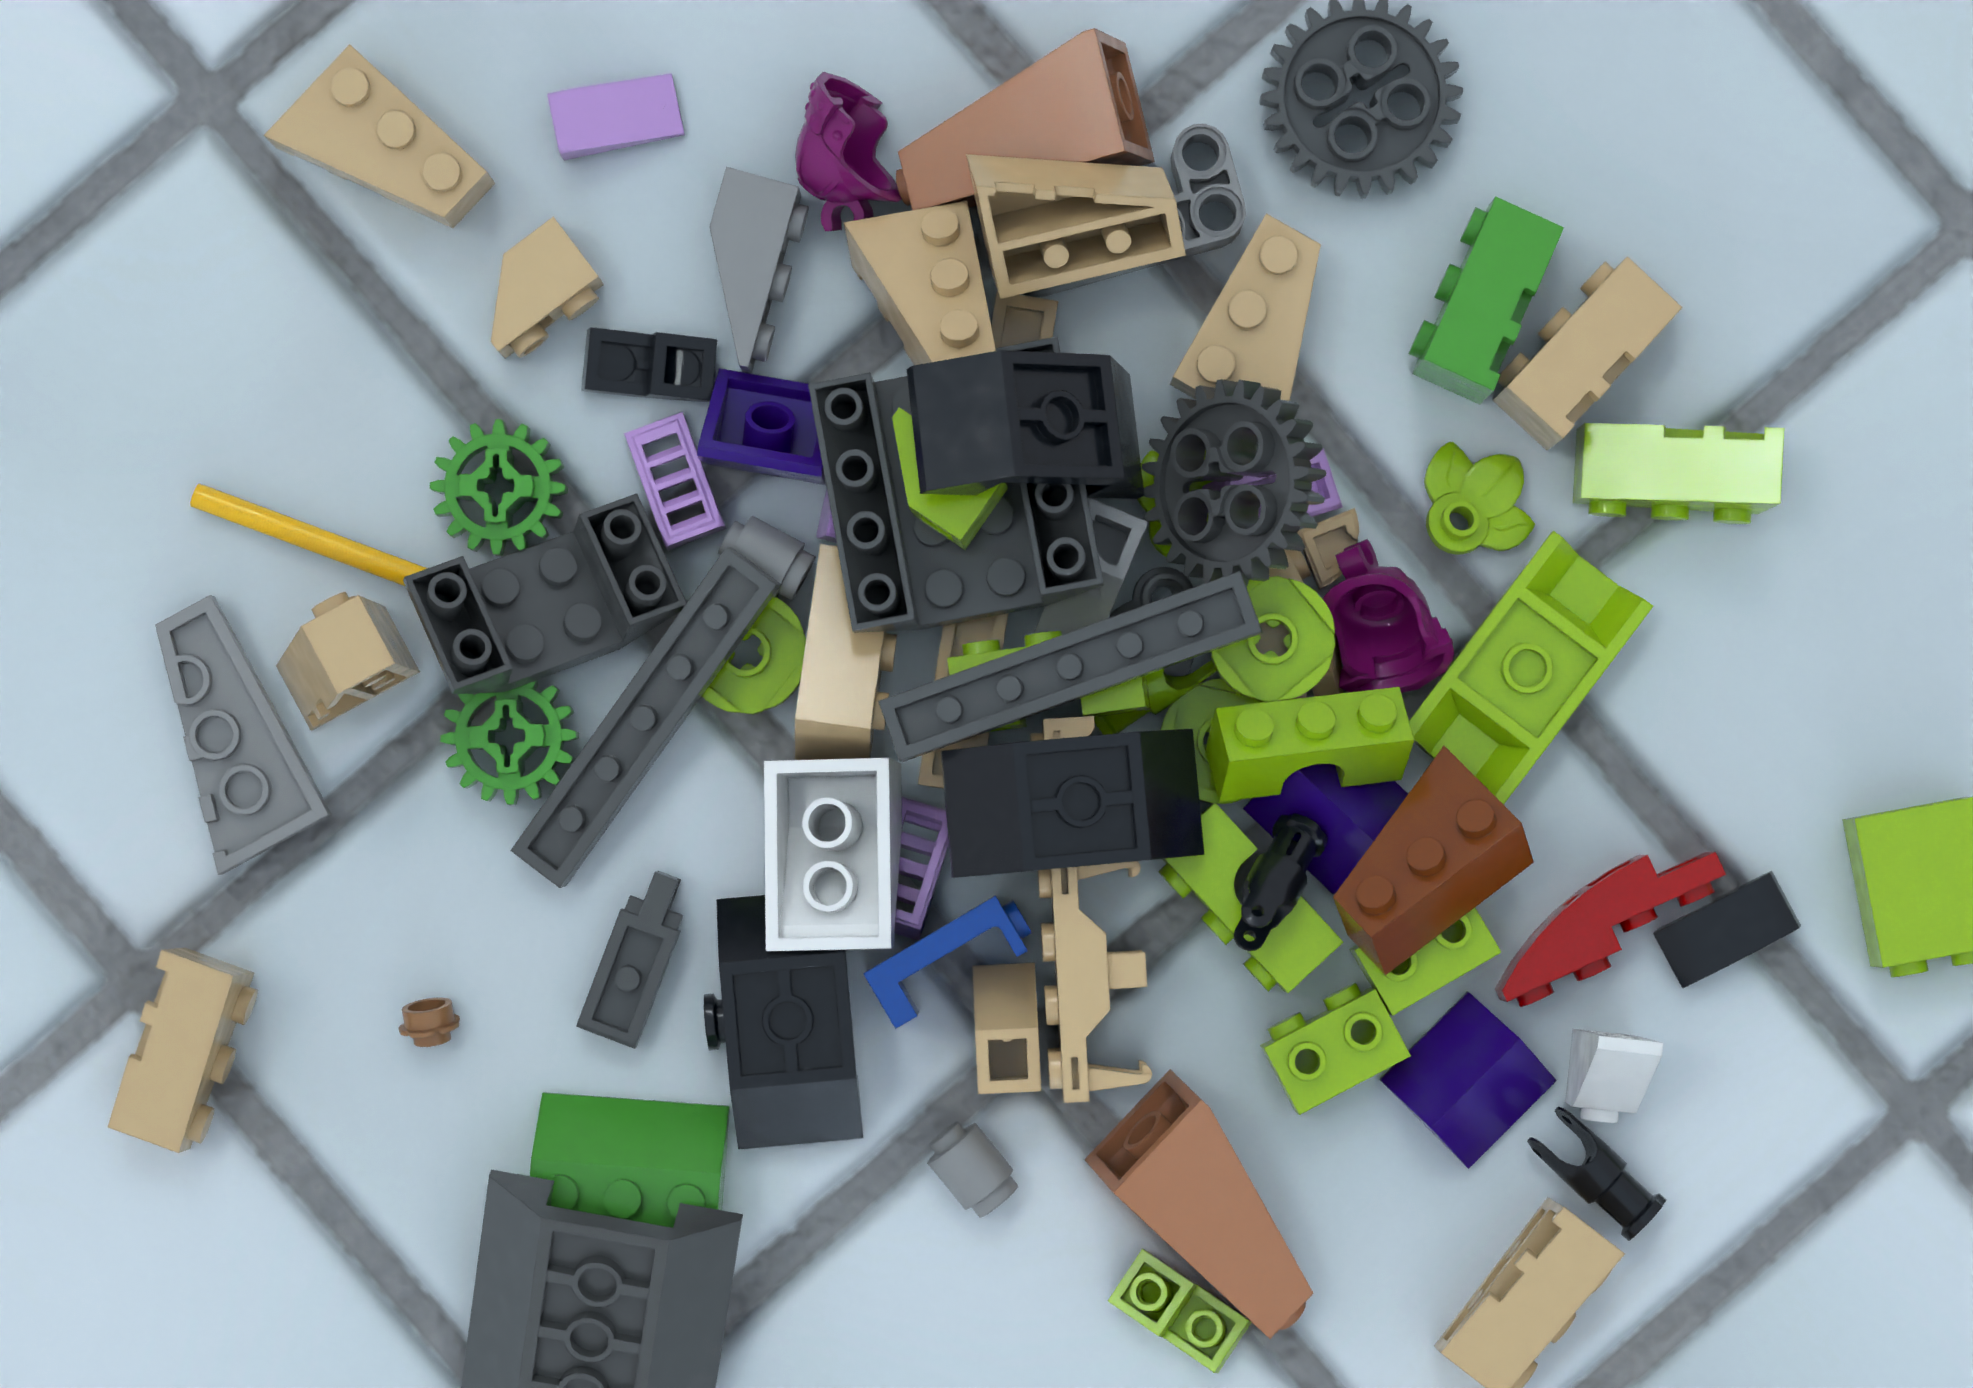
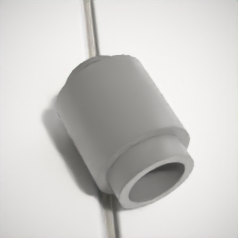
[718,516,816,600]
[927,1122,1018,1218]

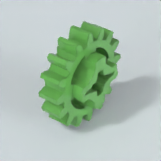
[430,419,568,557]
[440,680,579,805]

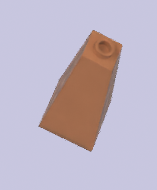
[896,28,1155,210]
[1084,1069,1313,1339]

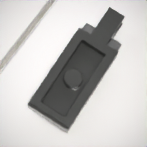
[576,871,683,1049]

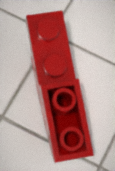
[1495,852,1726,1007]

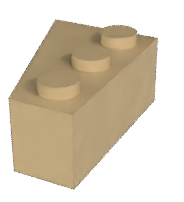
[264,44,496,228]
[966,154,1186,299]
[844,201,996,365]
[1170,213,1321,401]
[1493,257,1683,450]
[795,544,897,760]
[276,592,420,731]
[108,947,258,1153]
[1434,1197,1625,1388]

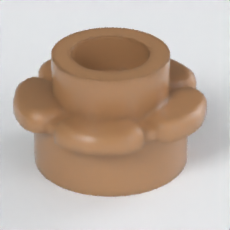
[398,998,460,1047]

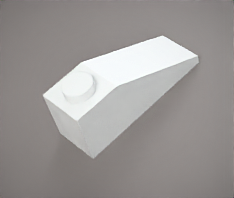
[1565,1029,1663,1123]

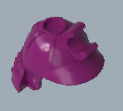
[795,72,902,232]
[1322,539,1454,693]

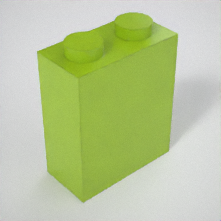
[1842,796,1973,977]

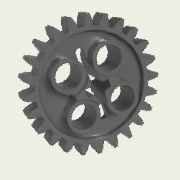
[1259,0,1463,199]
[1142,379,1326,586]

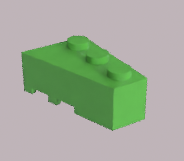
[1408,196,1564,405]

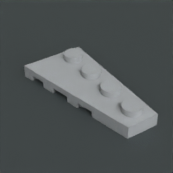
[155,595,332,875]

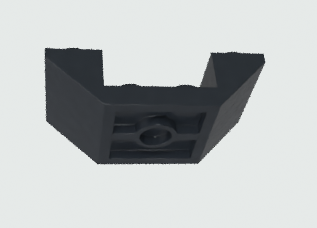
[906,350,1145,499]
[940,729,1204,878]
[716,895,863,1150]

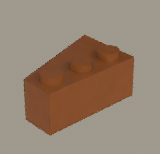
[1333,746,1534,975]

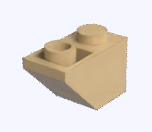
[491,217,604,359]
[972,962,1041,1094]

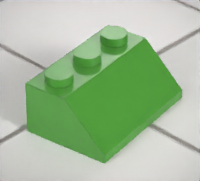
[530,1092,730,1228]

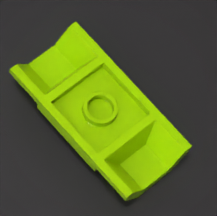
[1409,531,1654,805]

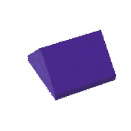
[697,368,825,485]
[1243,764,1408,895]
[1379,991,1557,1169]

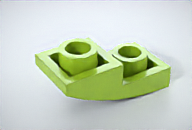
[1108,1249,1252,1374]

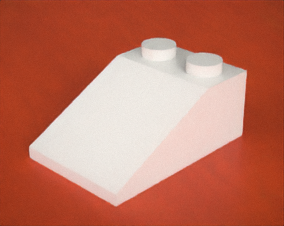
[764,758,902,952]

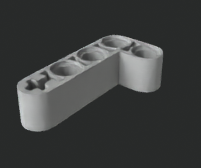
[1023,124,1246,297]

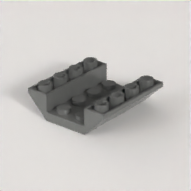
[808,337,1104,633]
[461,1169,743,1388]

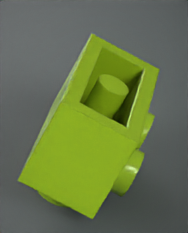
[1349,908,1501,1016]
[1260,983,1411,1115]

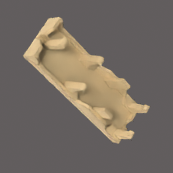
[1030,716,1152,1103]

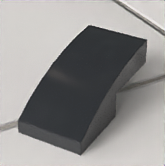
[581,327,717,402]
[1653,871,1801,989]

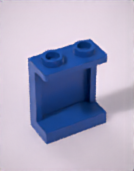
[863,895,1032,1029]

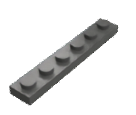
[510,547,782,888]
[878,571,1263,762]

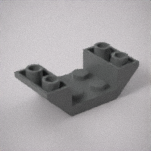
[403,493,686,694]

